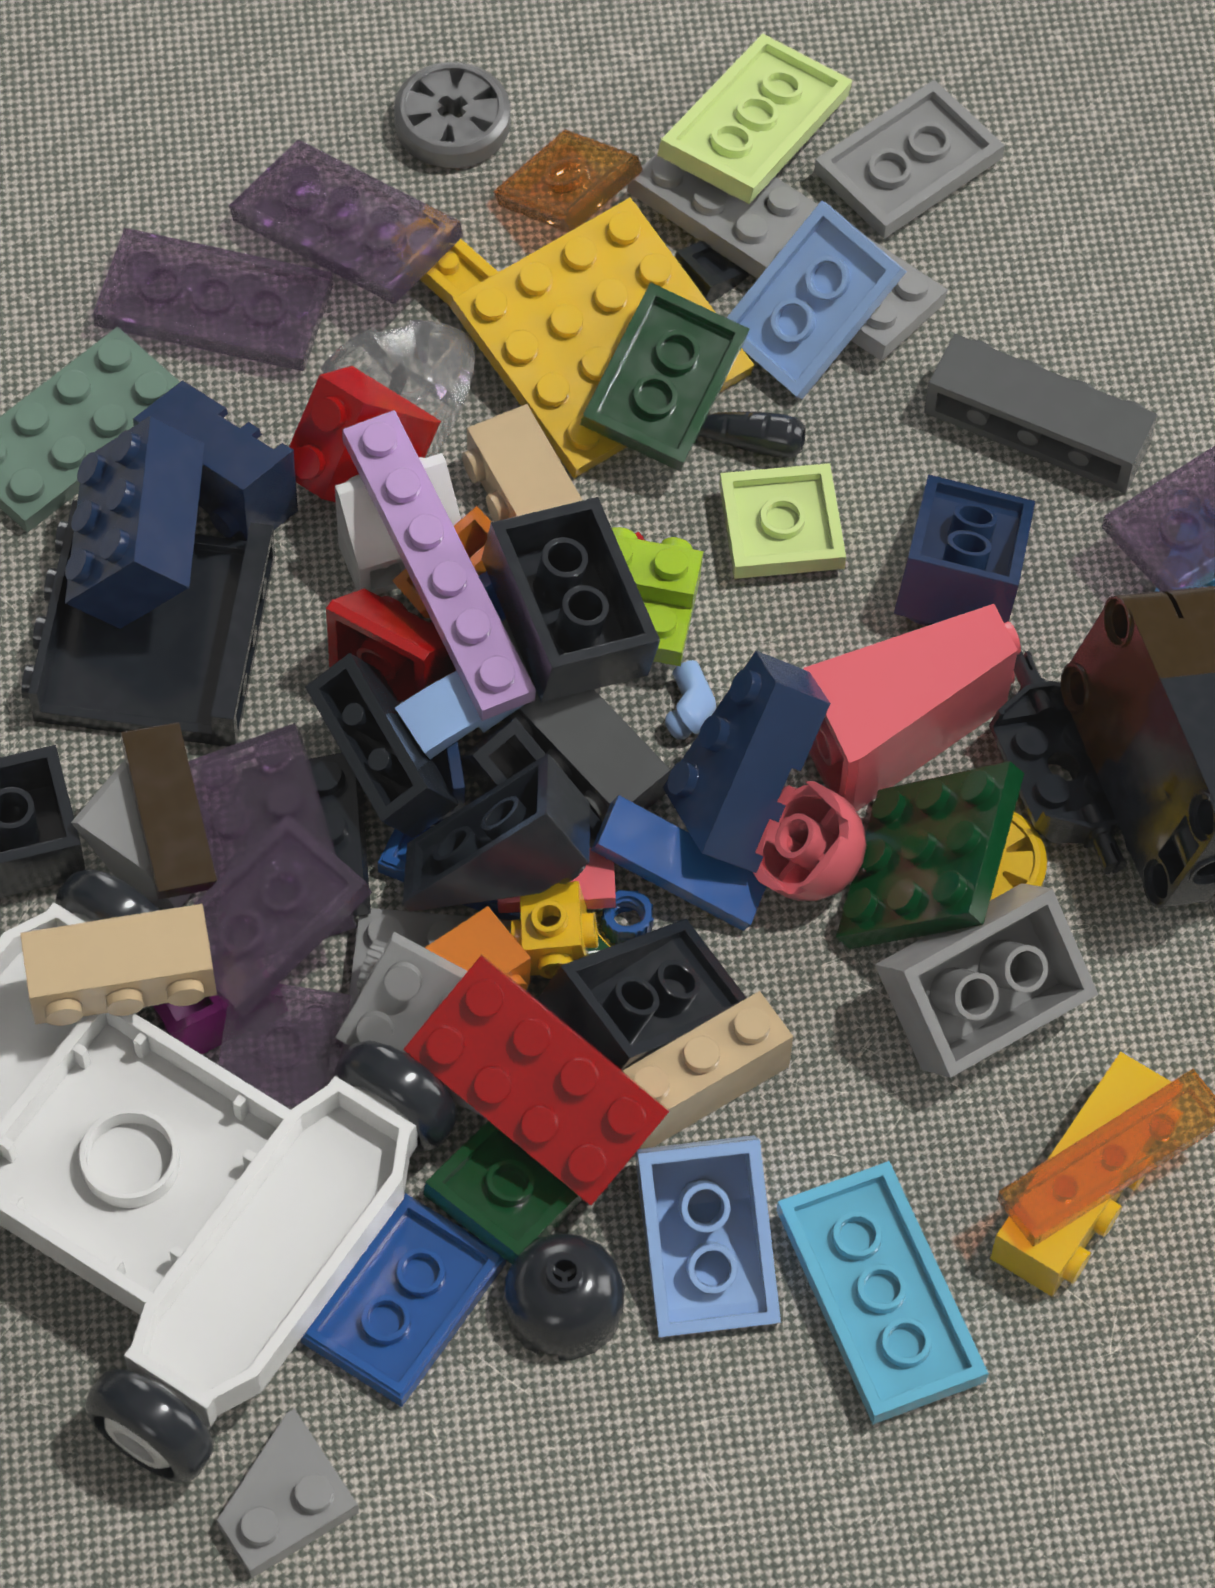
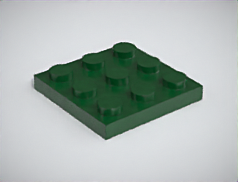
[836,761,1024,949]

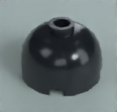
[503,1233,625,1361]

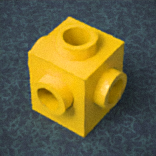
[511,881,598,979]

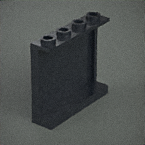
[21,500,275,748]

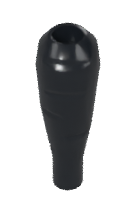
[699,411,806,458]

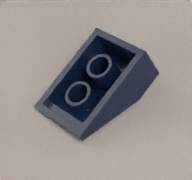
[894,474,1036,625]

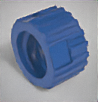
[601,890,654,945]

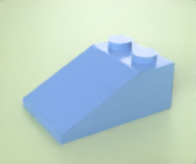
[635,1135,781,1337]

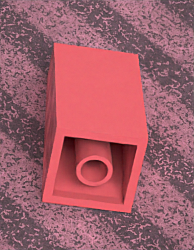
[803,604,1021,812]

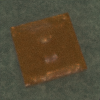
[493,129,643,233]

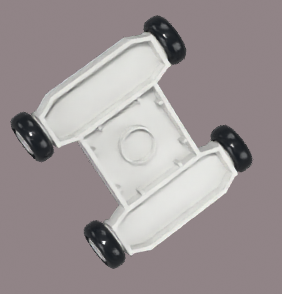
[0,869,458,1482]

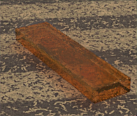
[997,1069,1215,1247]

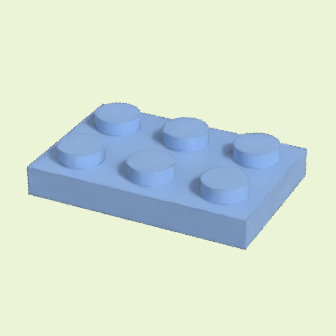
[727,200,907,399]

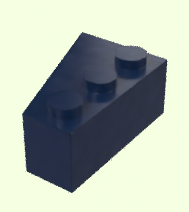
[133,380,298,541]
[662,650,831,873]

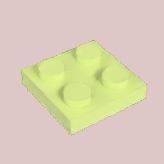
[719,463,846,579]

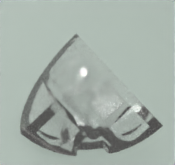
[320,320,475,458]

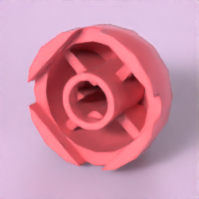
[753,781,866,901]

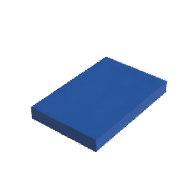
[300,1193,506,1407]

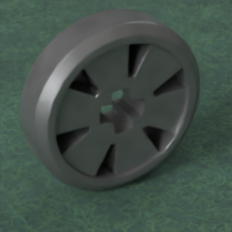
[394,62,510,168]

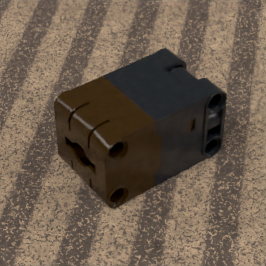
[1060,586,1215,908]

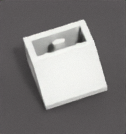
[335,453,461,595]

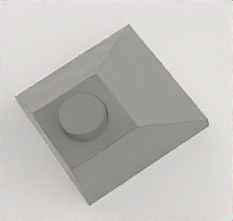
[71,760,213,909]

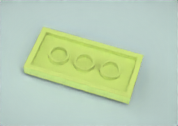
[657,33,853,204]

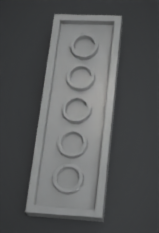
[627,153,948,361]

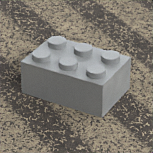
[875,883,1098,1078]

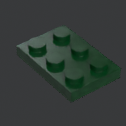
[580,282,750,472]

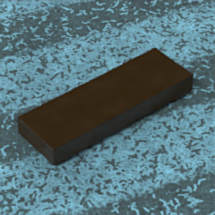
[121,722,217,900]

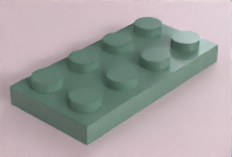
[0,326,180,533]

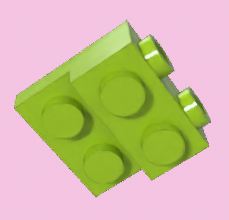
[612,527,704,667]

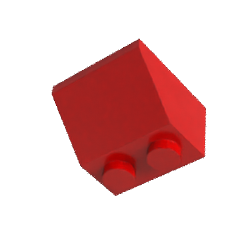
[289,366,441,503]
[326,588,457,704]

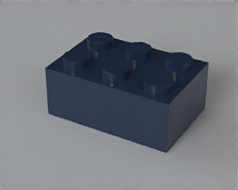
[65,416,205,629]

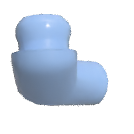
[665,660,716,740]

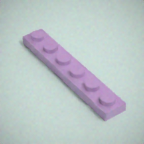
[343,410,536,721]

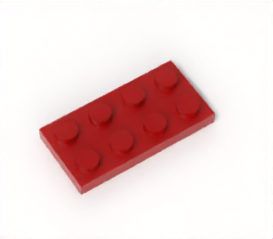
[403,954,670,1206]

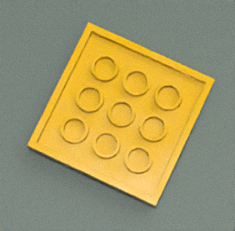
[450,197,754,478]

